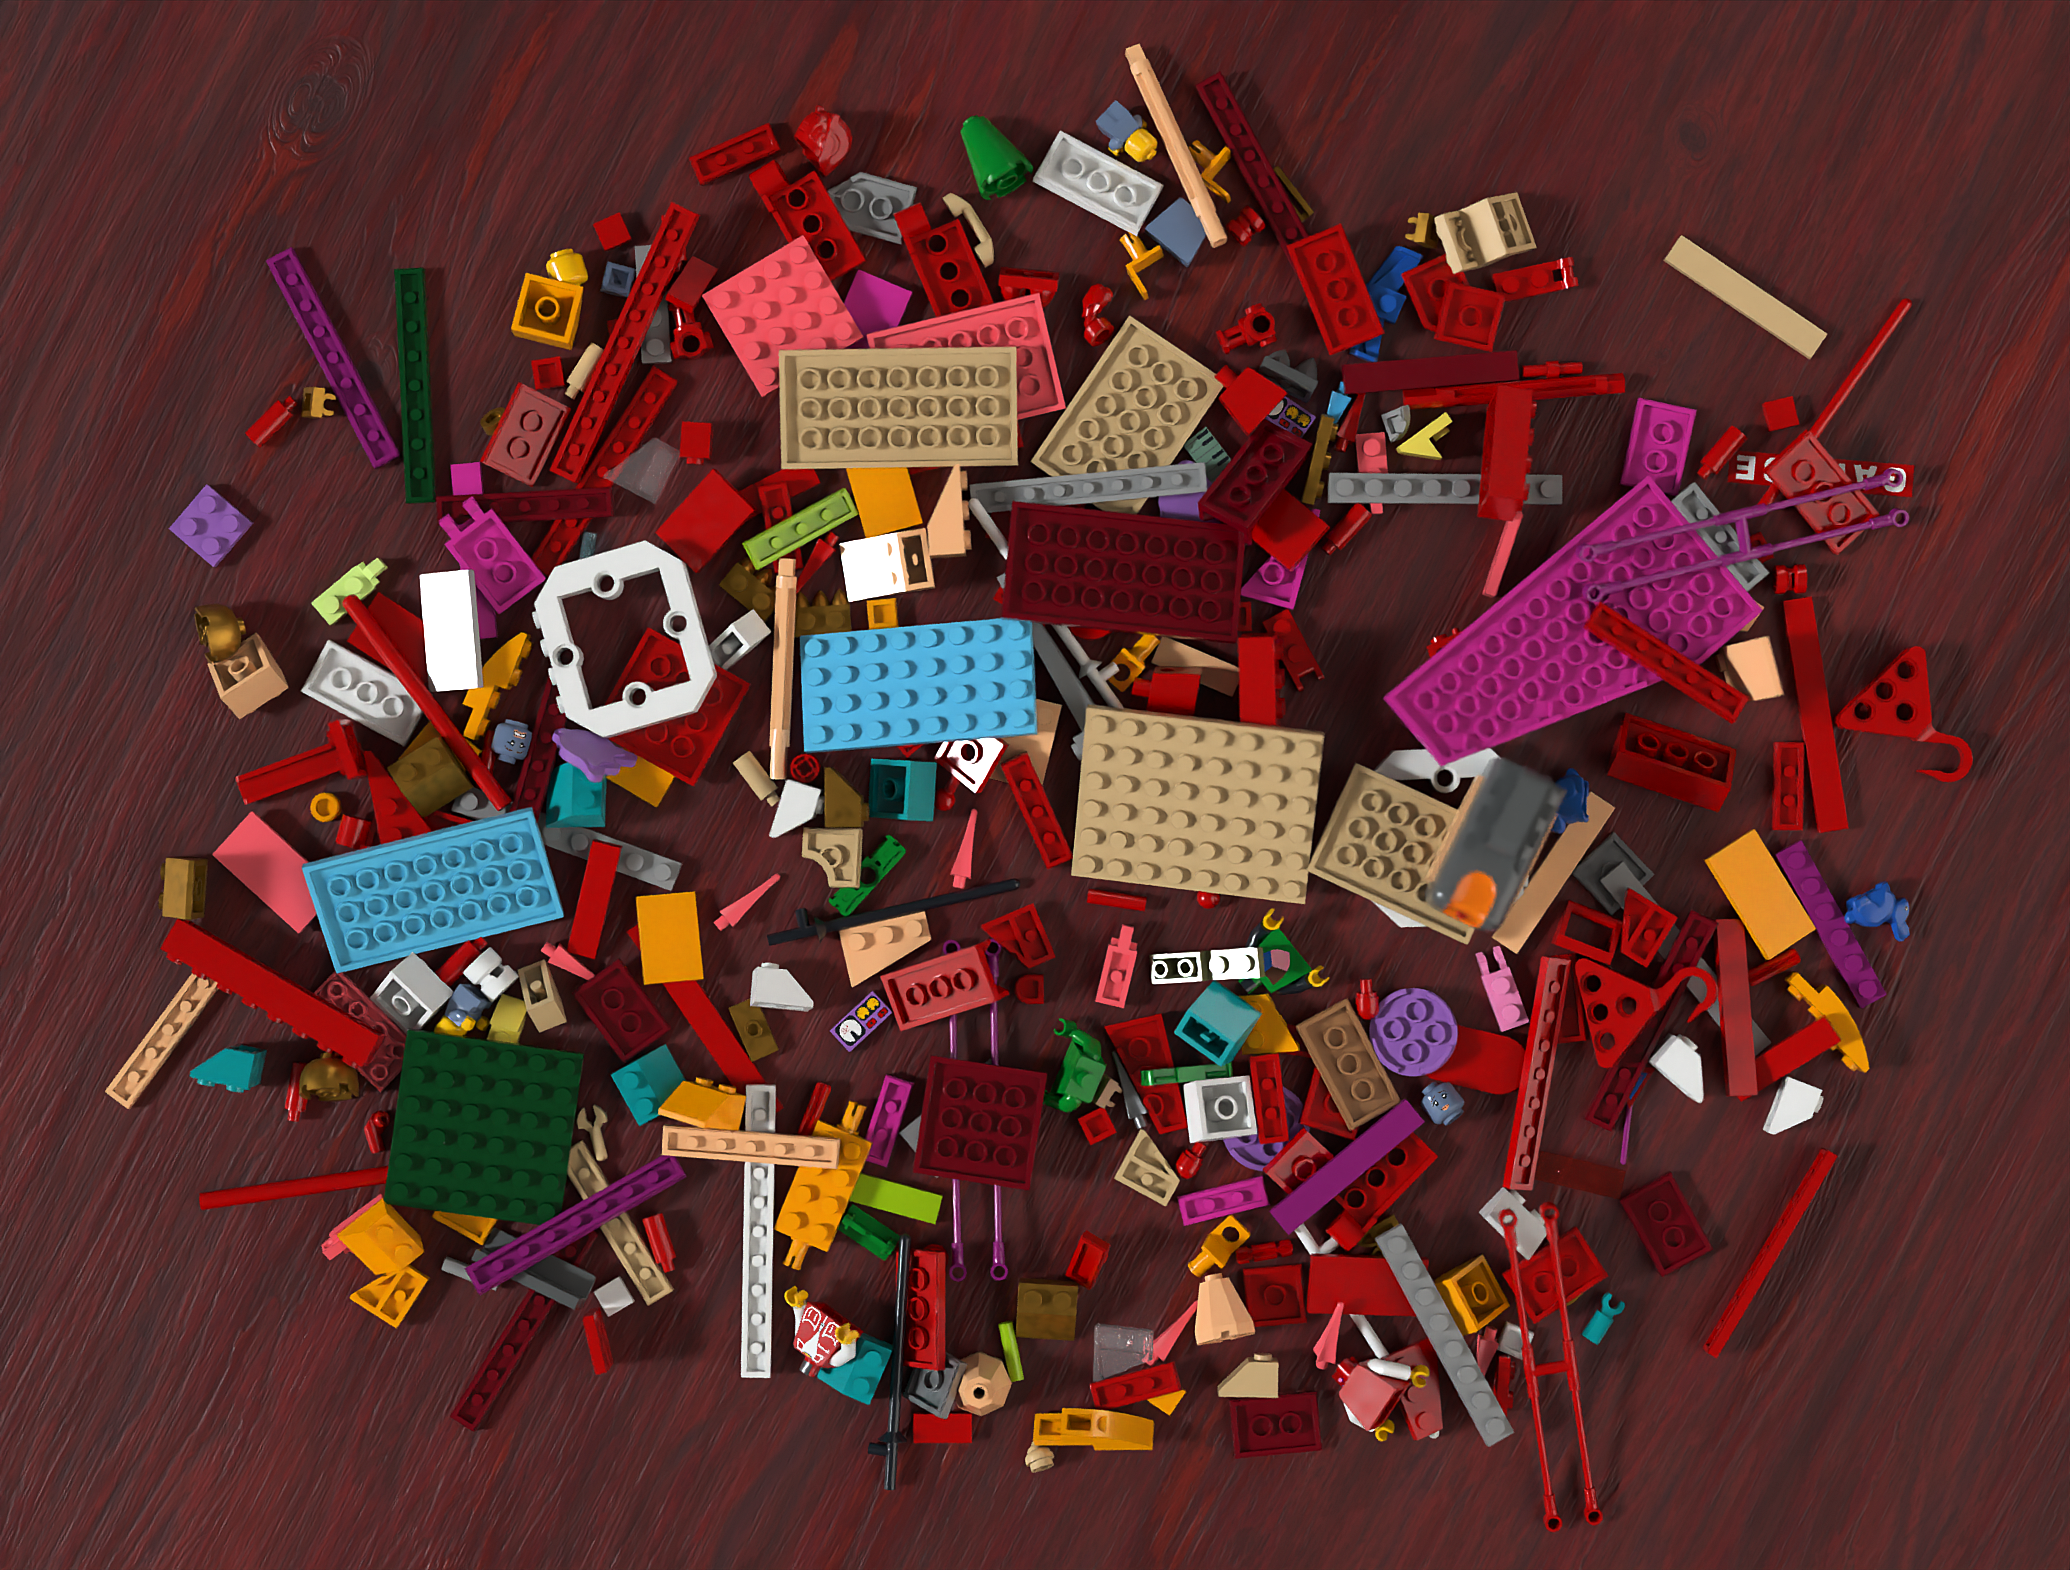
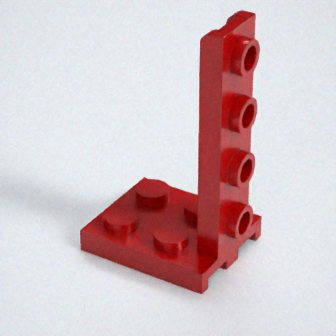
[235,719,368,805]

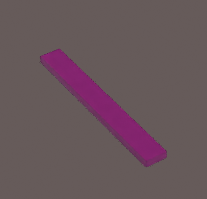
[266,247,402,469]
[465,1155,687,1295]

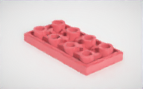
[212,811,317,934]
[314,971,407,1092]

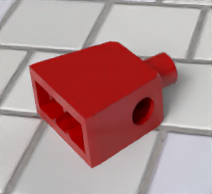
[1214,365,1287,436]
[1132,666,1203,717]

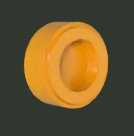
[310,793,342,822]

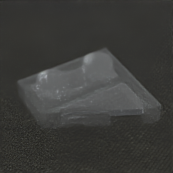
[604,438,680,504]
[1093,1324,1154,1382]

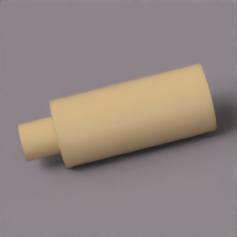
[564,342,604,399]
[733,751,780,807]

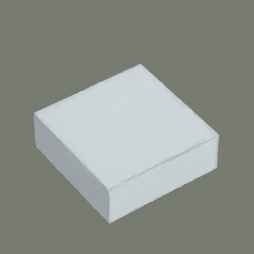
[594,1276,635,1317]
[1497,1321,1535,1360]

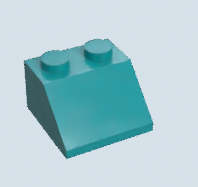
[868,758,937,821]
[546,762,607,828]
[611,1044,686,1126]
[817,1333,893,1405]

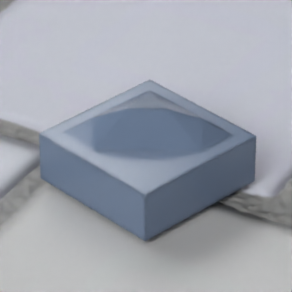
[600,261,636,299]

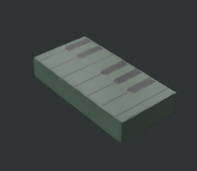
[1183,427,1231,484]

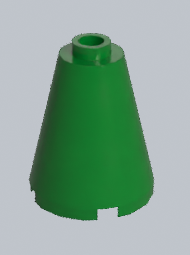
[961,115,1033,200]

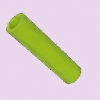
[998,1321,1024,1382]

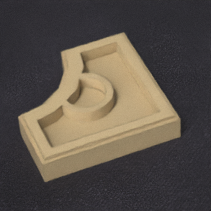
[802,827,863,888]

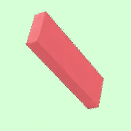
[1482,512,1523,598]

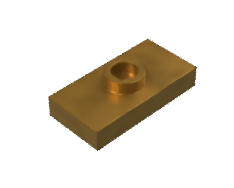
[728,998,779,1062]

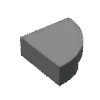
[1381,405,1410,443]

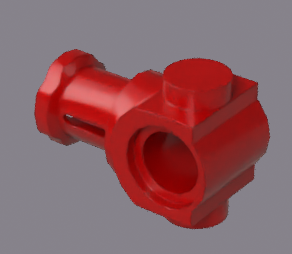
[667,303,714,360]
[1215,303,1277,355]

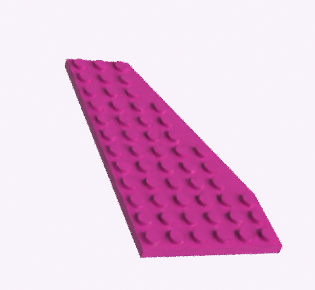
[1384,475,1763,767]

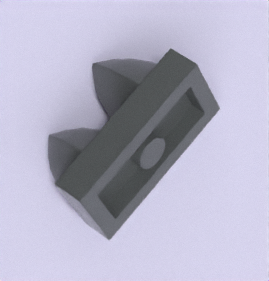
[1258,349,1319,403]

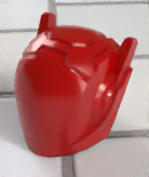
[794,105,852,178]

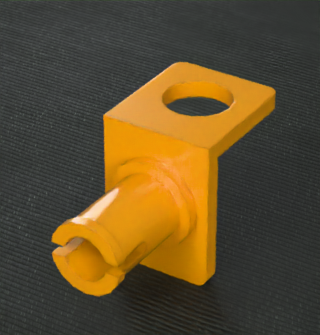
[1188,140,1232,203]
[1120,232,1164,300]
[1108,635,1161,692]
[1188,1215,1251,1278]

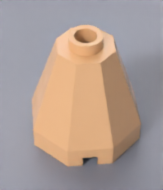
[1195,1273,1255,1345]
[955,1351,1012,1416]

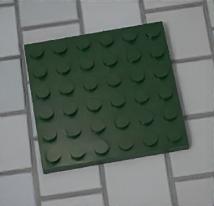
[384,1028,584,1225]

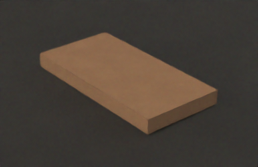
[1295,998,1401,1130]

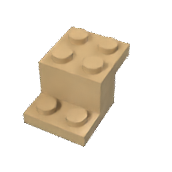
[1434,192,1537,274]

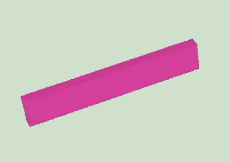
[450,462,498,639]

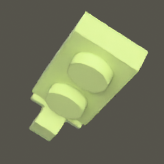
[312,558,388,626]

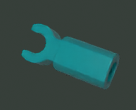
[1582,1292,1625,1345]

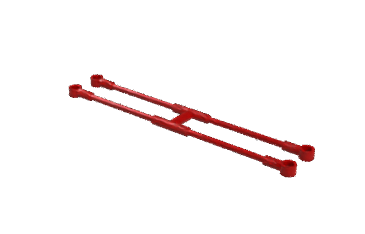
[1498,1202,1603,1532]

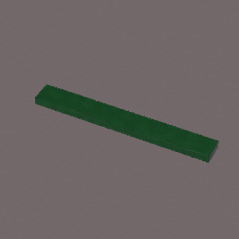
[394,268,436,504]

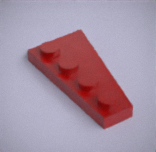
[1104,1013,1188,1134]

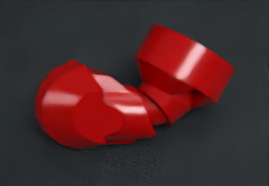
[1081,283,1114,347]

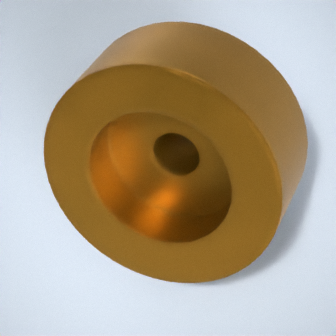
[480,407,505,436]

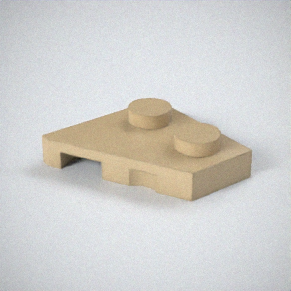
[1114,1128,1180,1206]

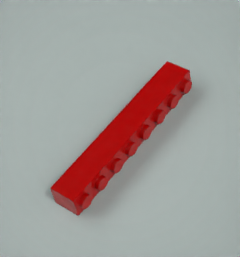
[160,918,386,1069]

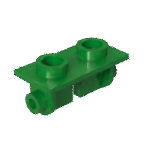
[838,1204,900,1261]

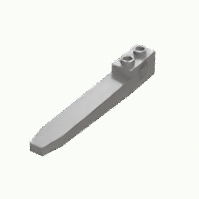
[997,573,1095,761]

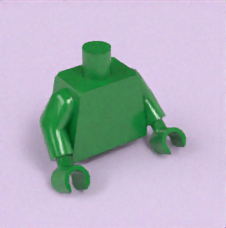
[1043,1018,1106,1112]

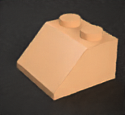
[207,633,289,720]

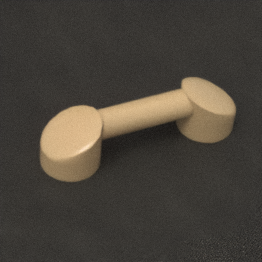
[943,193,994,268]

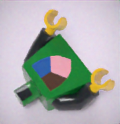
[1238,908,1330,995]

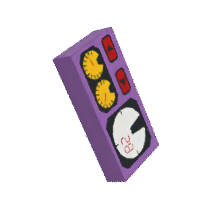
[1265,396,1316,438]
[830,991,893,1052]

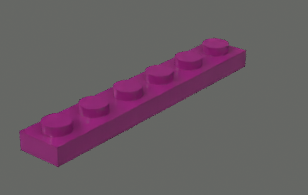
[1774,840,1887,1009]

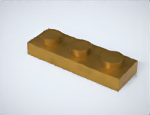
[1301,414,1338,505]

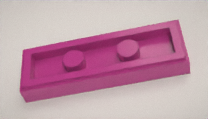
[865,1074,914,1167]
[1177,1175,1270,1226]

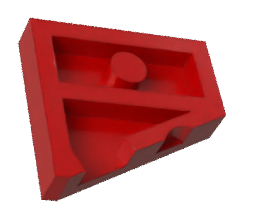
[1620,888,1678,968]
[980,903,1056,969]

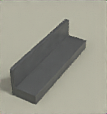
[471,1228,596,1310]

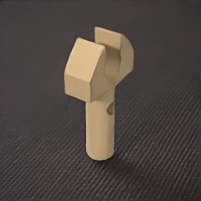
[576,1105,608,1161]

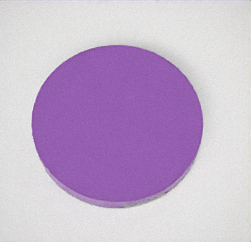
[1369,988,1458,1077]
[1223,1085,1310,1171]

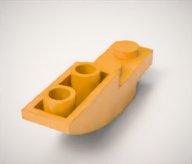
[463,632,533,740]
[1784,971,1869,1073]
[1033,1408,1154,1450]

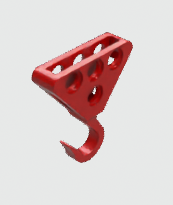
[1834,646,1973,782]
[1575,958,1718,1068]

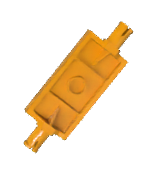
[773,1100,873,1270]

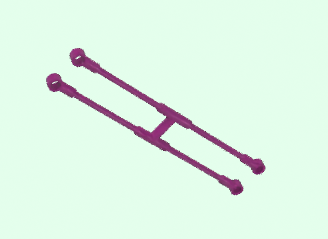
[1576,468,1909,602]
[943,939,1008,1282]

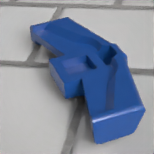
[1349,246,1424,362]

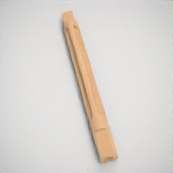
[1125,44,1227,248]
[769,558,797,779]

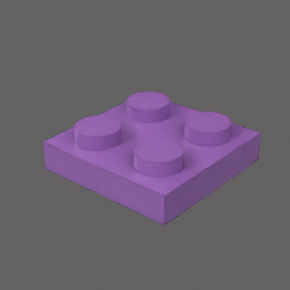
[169,484,253,567]

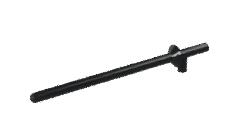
[767,878,1020,946]
[868,1234,911,1490]

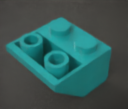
[1174,980,1262,1067]
[189,1044,267,1093]

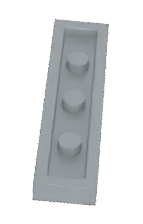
[635,245,672,365]
[1671,482,1769,592]

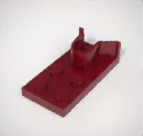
[1198,419,1314,545]

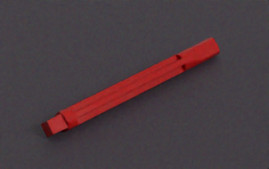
[1403,373,1625,410]

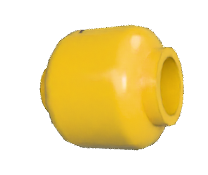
[546,249,588,286]

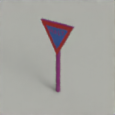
[1620,1067,1656,1165]

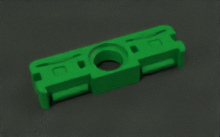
[829,835,906,916]
[1140,1062,1233,1085]

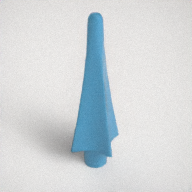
[1326,381,1352,424]

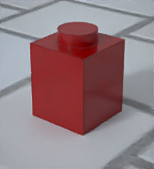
[679,421,714,465]

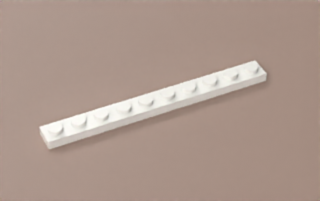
[741,1084,776,1378]

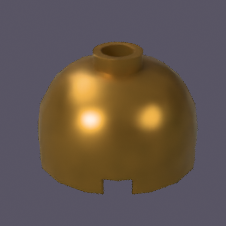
[195,604,246,664]
[299,1053,359,1101]

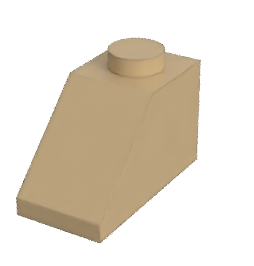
[518,959,567,1033]
[1218,1353,1278,1398]

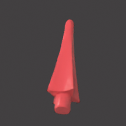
[950,809,978,889]
[713,874,780,931]
[541,942,595,980]
[1143,1300,1198,1367]
[1313,1302,1344,1370]
[1476,1326,1499,1377]

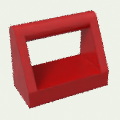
[1551,900,1623,965]

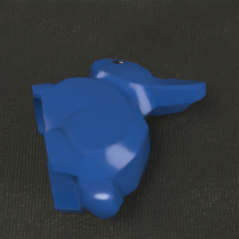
[1550,768,1589,834]
[1844,881,1910,942]

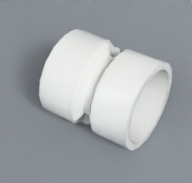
[463,947,519,1003]

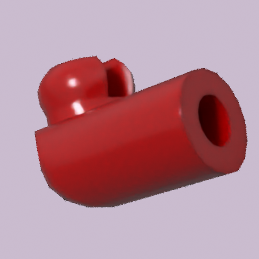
[364,1110,391,1154]

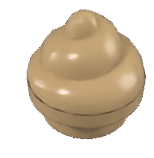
[1025,1441,1054,1473]

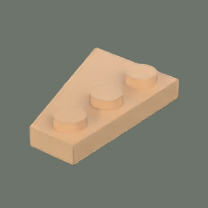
[839,911,931,987]

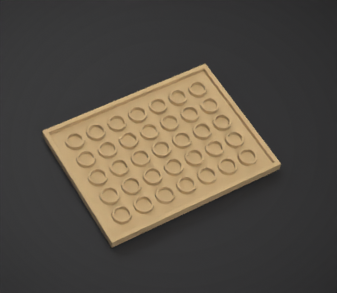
[1071,704,1324,904]

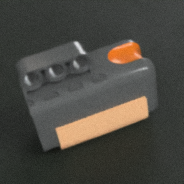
[1425,757,1567,931]

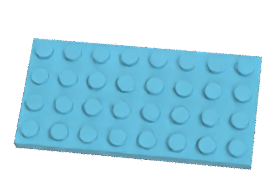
[800,618,1038,753]
[302,807,564,974]

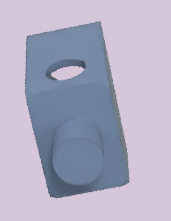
[1144,197,1214,268]

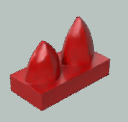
[998,267,1059,308]

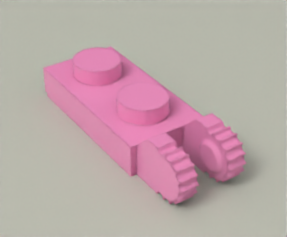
[1475,946,1529,1032]

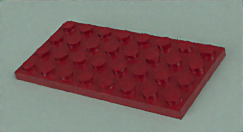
[1001,501,1245,644]

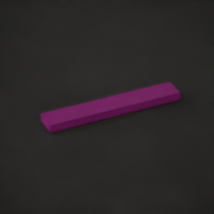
[1269,1099,1424,1235]

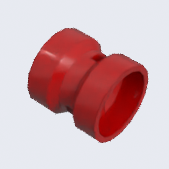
[1225,205,1266,247]
[1772,564,1807,594]
[790,754,821,783]

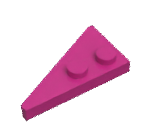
[1241,509,1320,610]

